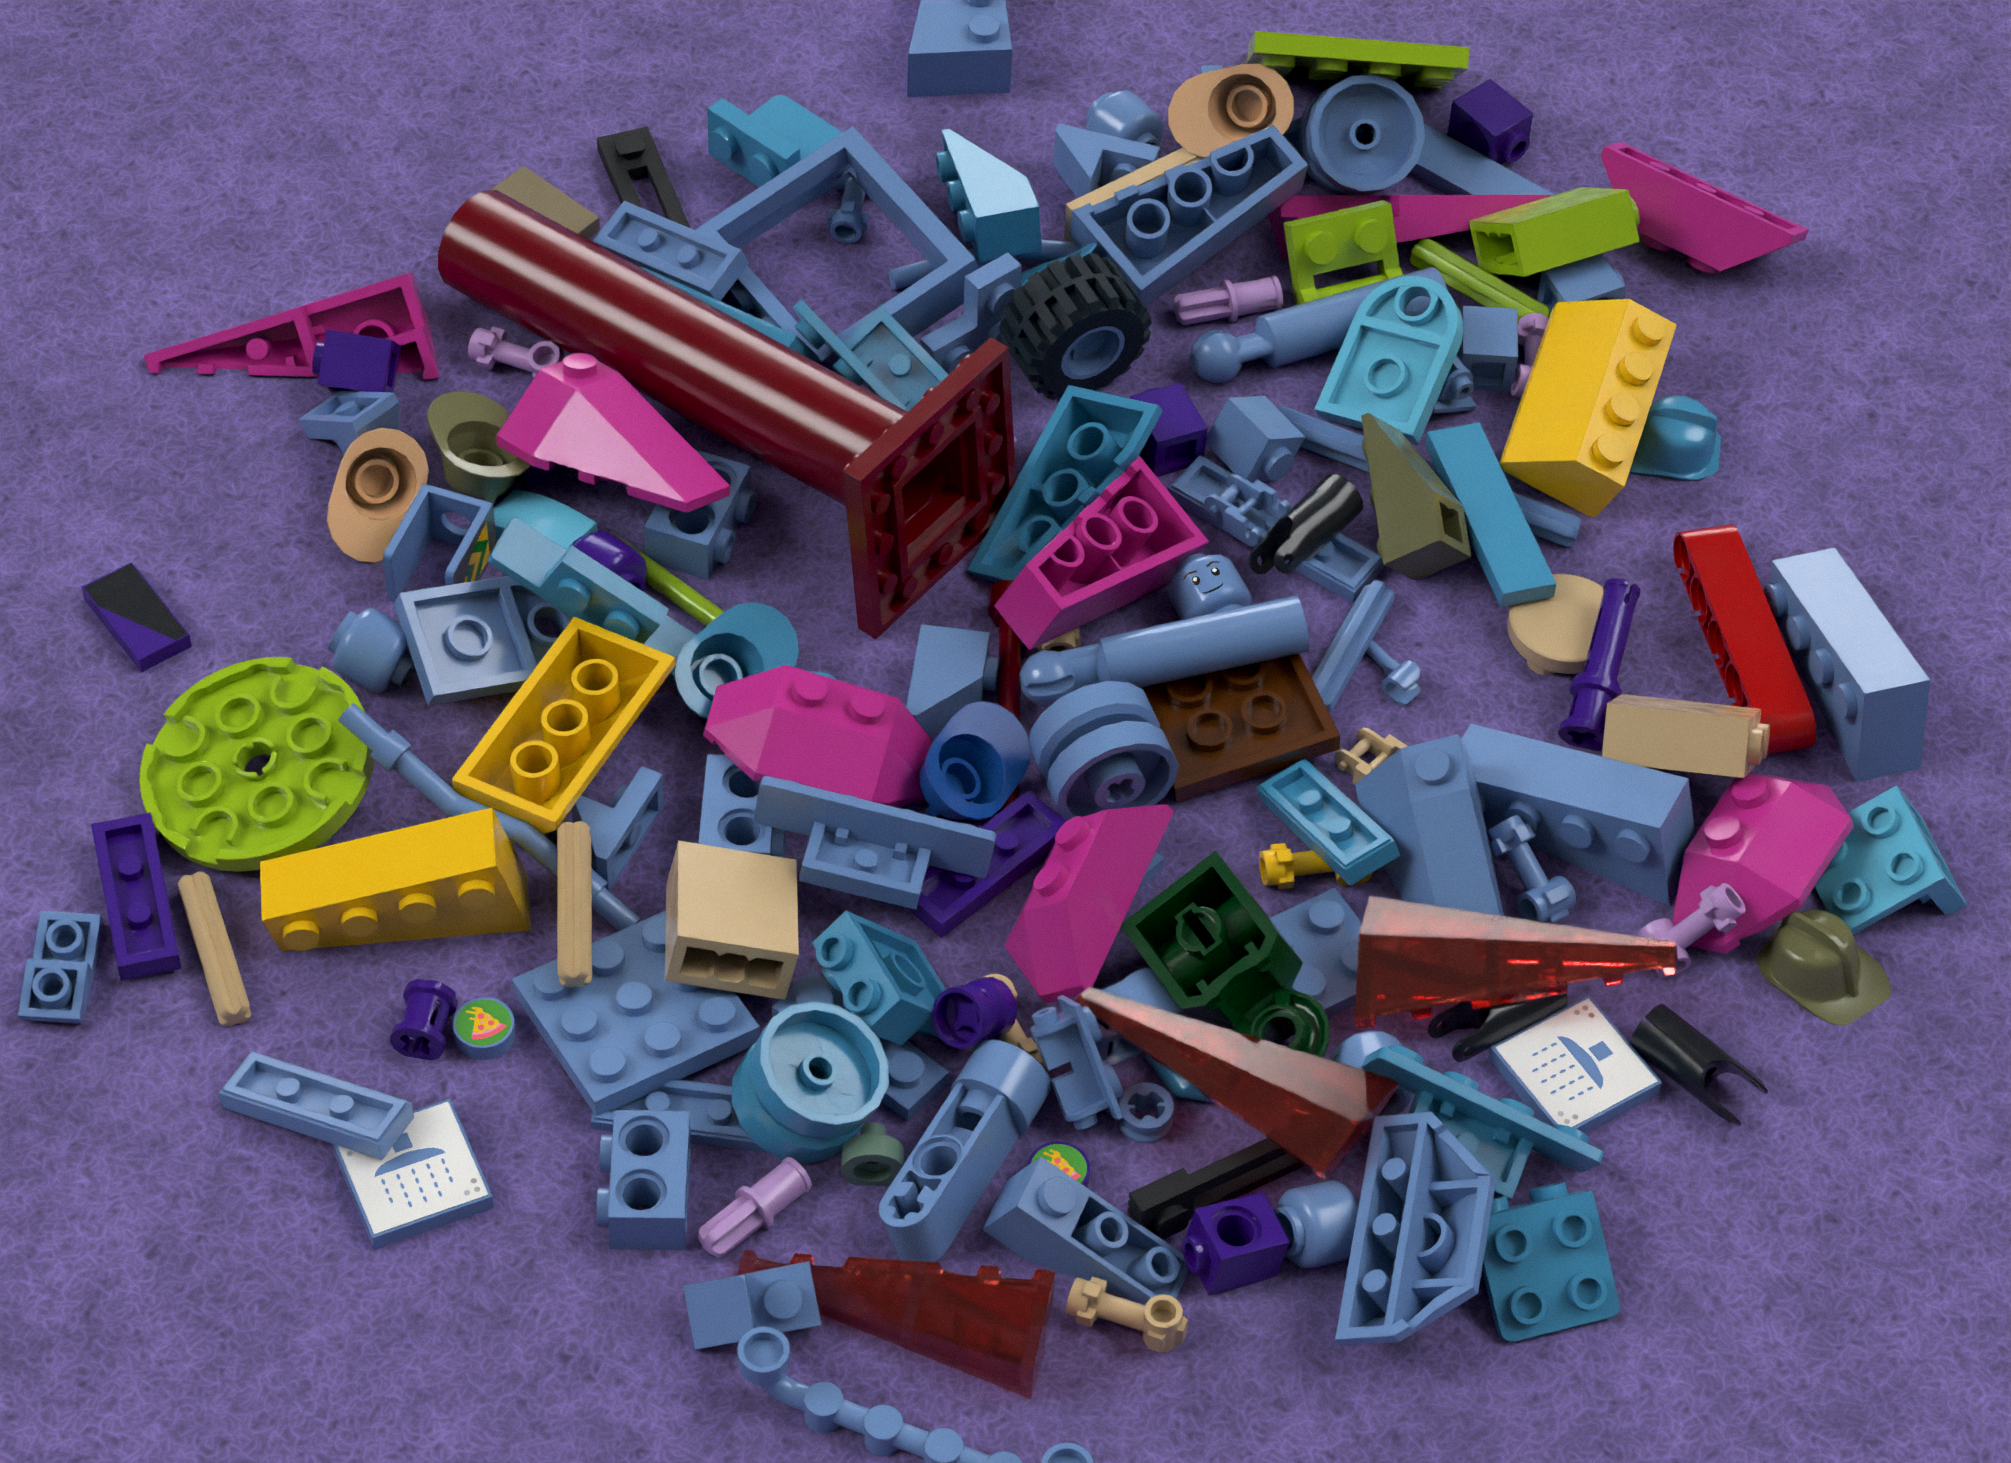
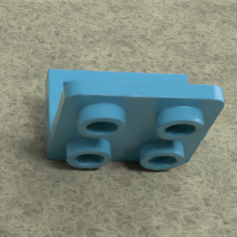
[707,95,843,187]
[1482,1182,1620,1342]

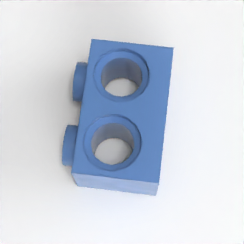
[644,449,757,580]
[698,754,785,858]
[597,1110,691,1250]

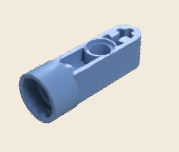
[879,1040,1052,1266]

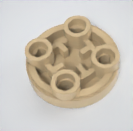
[1507,574,1604,675]

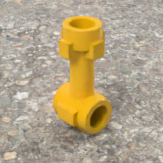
[1259,843,1372,890]

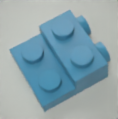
[812,911,946,1046]

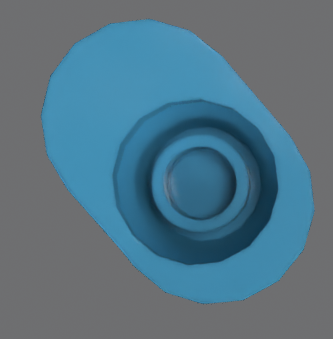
[1629,395,1721,481]
[674,602,799,719]

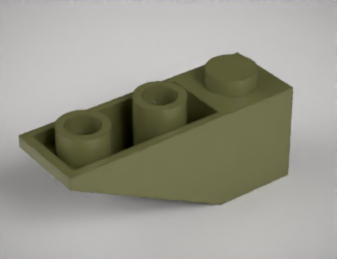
[1361,413,1471,580]

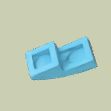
[493,490,598,550]

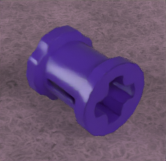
[390,979,458,1061]

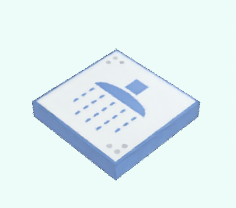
[1488,995,1662,1133]
[332,1099,494,1249]

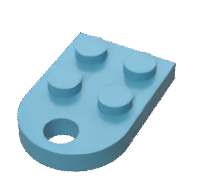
[1315,276,1464,444]

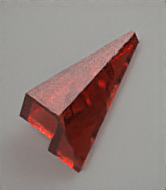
[1355,896,1678,1028]
[1075,987,1399,1181]
[738,1250,1055,1399]

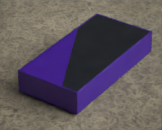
[82,562,192,672]

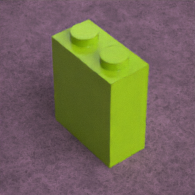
[1469,187,1640,277]

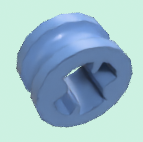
[1117,1082,1174,1144]

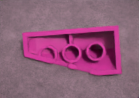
[497,353,730,513]

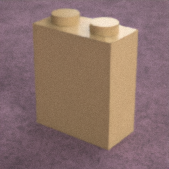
[1602,694,1770,778]
[665,840,799,1000]

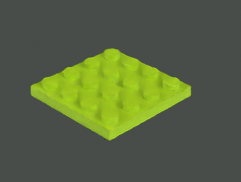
[1246,31,1470,89]

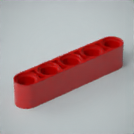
[1673,524,1816,755]

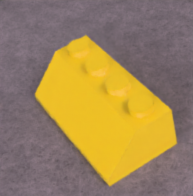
[1499,299,1677,517]
[452,616,676,844]

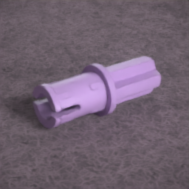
[1173,275,1283,325]
[697,1157,812,1258]

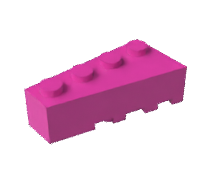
[994,456,1209,650]

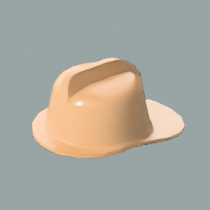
[1168,64,1294,157]
[327,428,429,563]

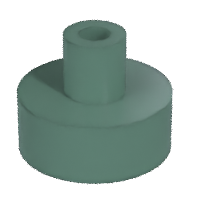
[841,1122,904,1186]

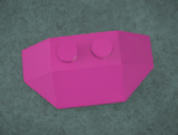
[1601,142,1809,274]
[703,665,933,808]
[1672,773,1854,954]
[1004,804,1174,1004]

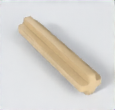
[557,821,592,988]
[178,871,251,1027]

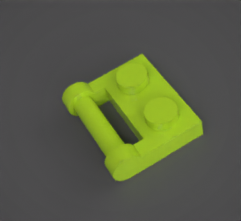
[1283,200,1403,305]

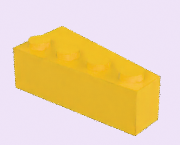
[260,807,531,951]

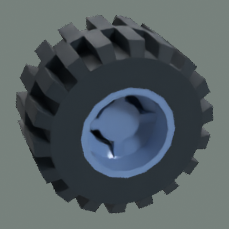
[999,253,1152,400]

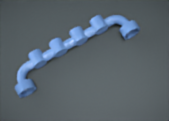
[737,1327,1094,1463]

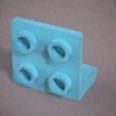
[1815,785,1967,935]

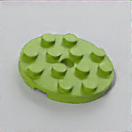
[139,657,375,872]

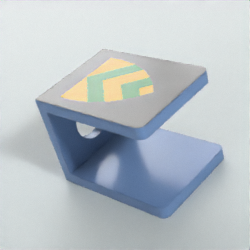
[383,483,496,602]

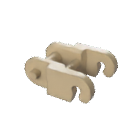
[1334,727,1408,784]

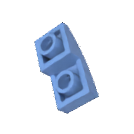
[18,911,105,1024]

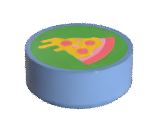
[453,997,515,1060]

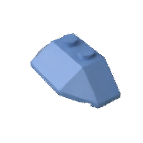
[1335,1112,1496,1346]

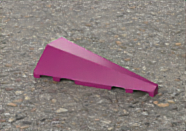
[1268,195,1550,260]
[144,271,440,380]

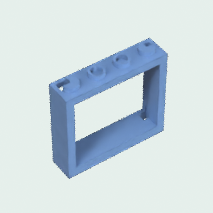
[695,126,978,375]

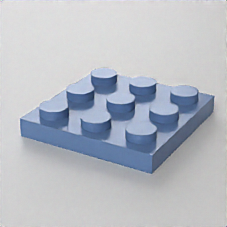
[512,910,760,1116]

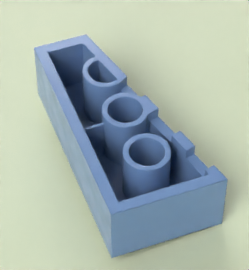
[907,0,1012,97]
[1764,548,1930,782]
[1461,724,1695,906]

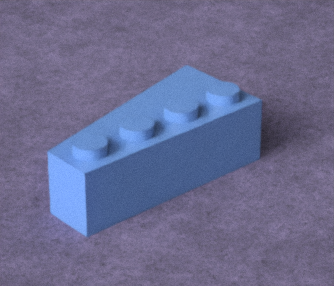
[1070,125,1308,307]

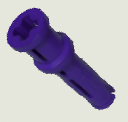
[1558,578,1641,751]

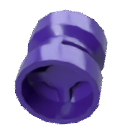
[932,977,1017,1048]

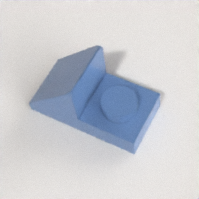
[1053,123,1160,198]
[298,390,399,456]
[572,766,664,892]
[683,1261,822,1349]

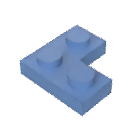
[920,253,1022,374]

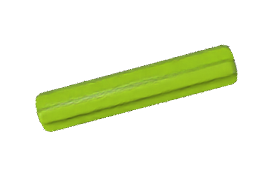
[1410,238,1552,324]

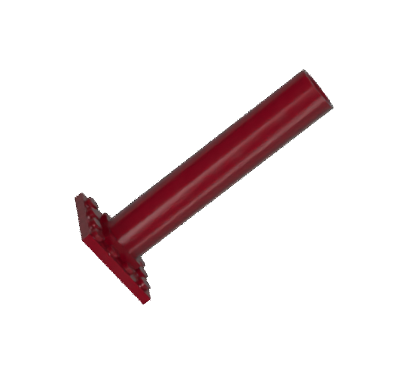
[438,190,1016,640]

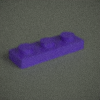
[906,790,1066,938]
[91,812,181,981]

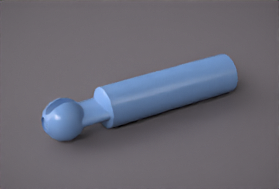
[1190,267,1448,383]
[1019,595,1310,707]

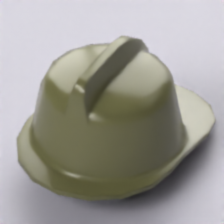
[427,391,530,504]
[1756,910,1891,1026]

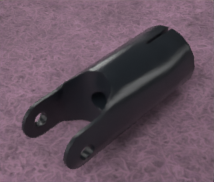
[1249,474,1363,574]
[1427,961,1568,1062]
[1630,1004,1768,1126]

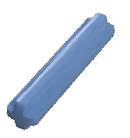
[1312,580,1395,712]

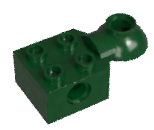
[1121,850,1330,1085]

